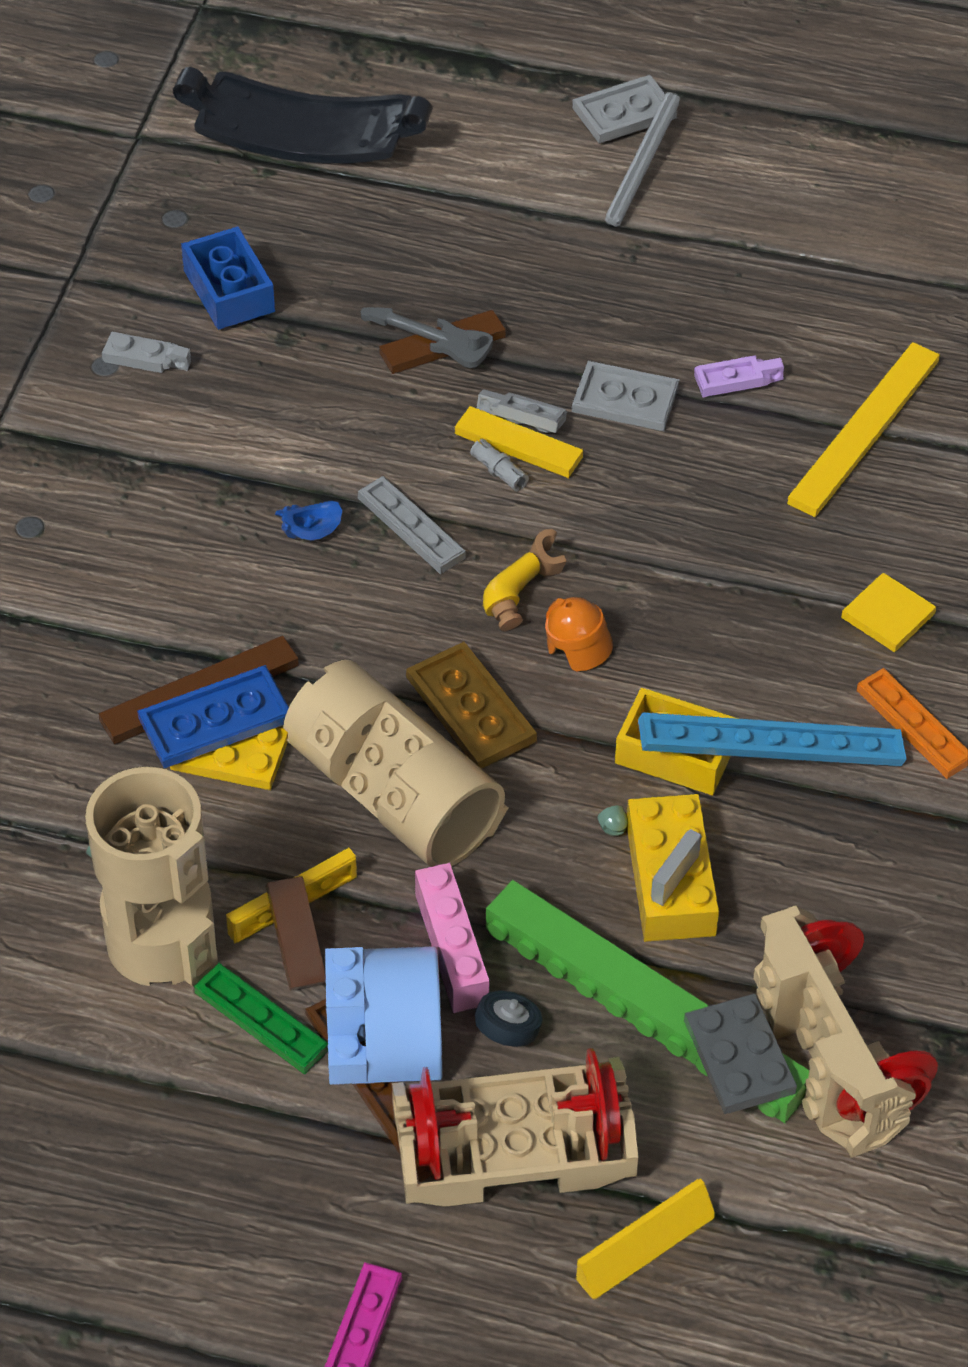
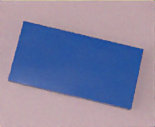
[137,665,289,768]

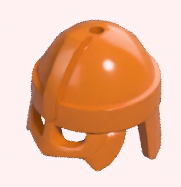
[545,597,613,672]

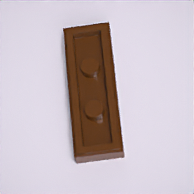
[266,876,326,991]

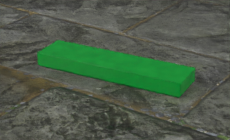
[194,963,328,1075]

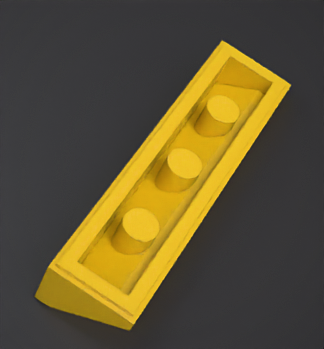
[576,1178,715,1299]

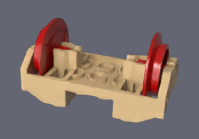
[753,906,938,1158]
[392,1048,638,1207]

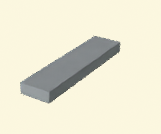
[358,476,466,574]

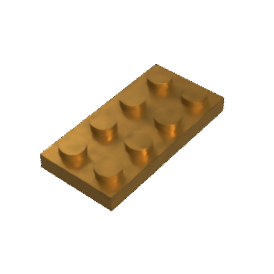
[406,642,537,769]

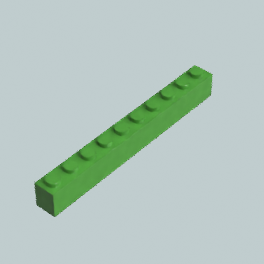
[486,880,809,1123]

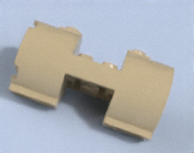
[283,660,508,867]
[85,767,218,987]

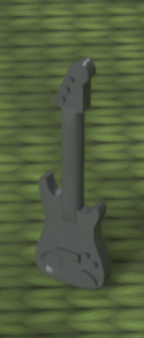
[361,307,493,368]

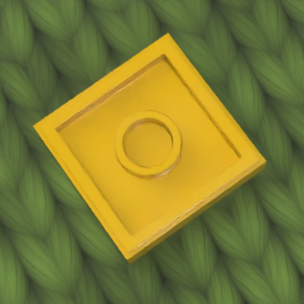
[841,573,936,653]

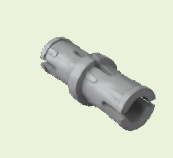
[470,439,529,492]

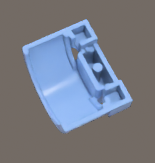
[325,946,443,1085]

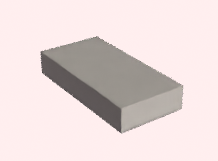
[651,829,701,906]

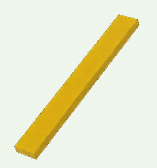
[787,342,940,518]

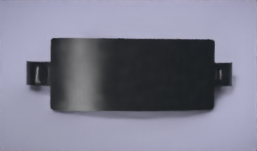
[173,67,433,164]

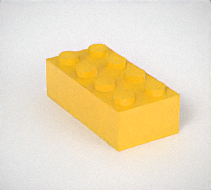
[627,794,719,942]

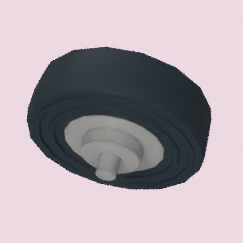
[475,990,542,1047]

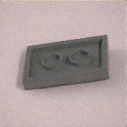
[684,993,797,1115]

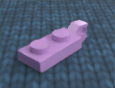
[694,355,784,397]

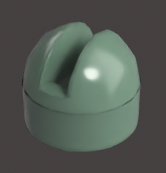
[597,805,628,836]

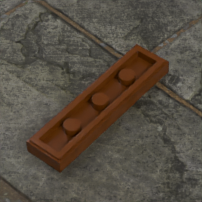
[379,309,506,374]

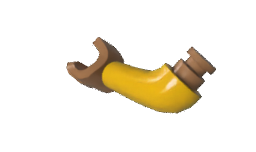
[483,529,567,631]

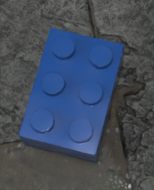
[181,226,275,330]

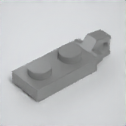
[102,332,191,373]
[476,389,567,433]

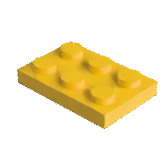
[170,726,288,791]

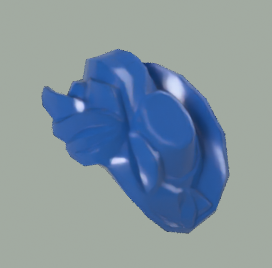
[275,501,342,540]

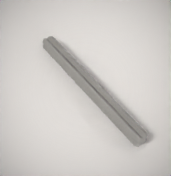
[605,92,680,227]

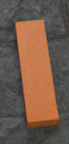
[856,668,968,779]

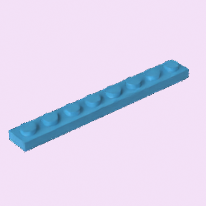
[638,712,907,766]

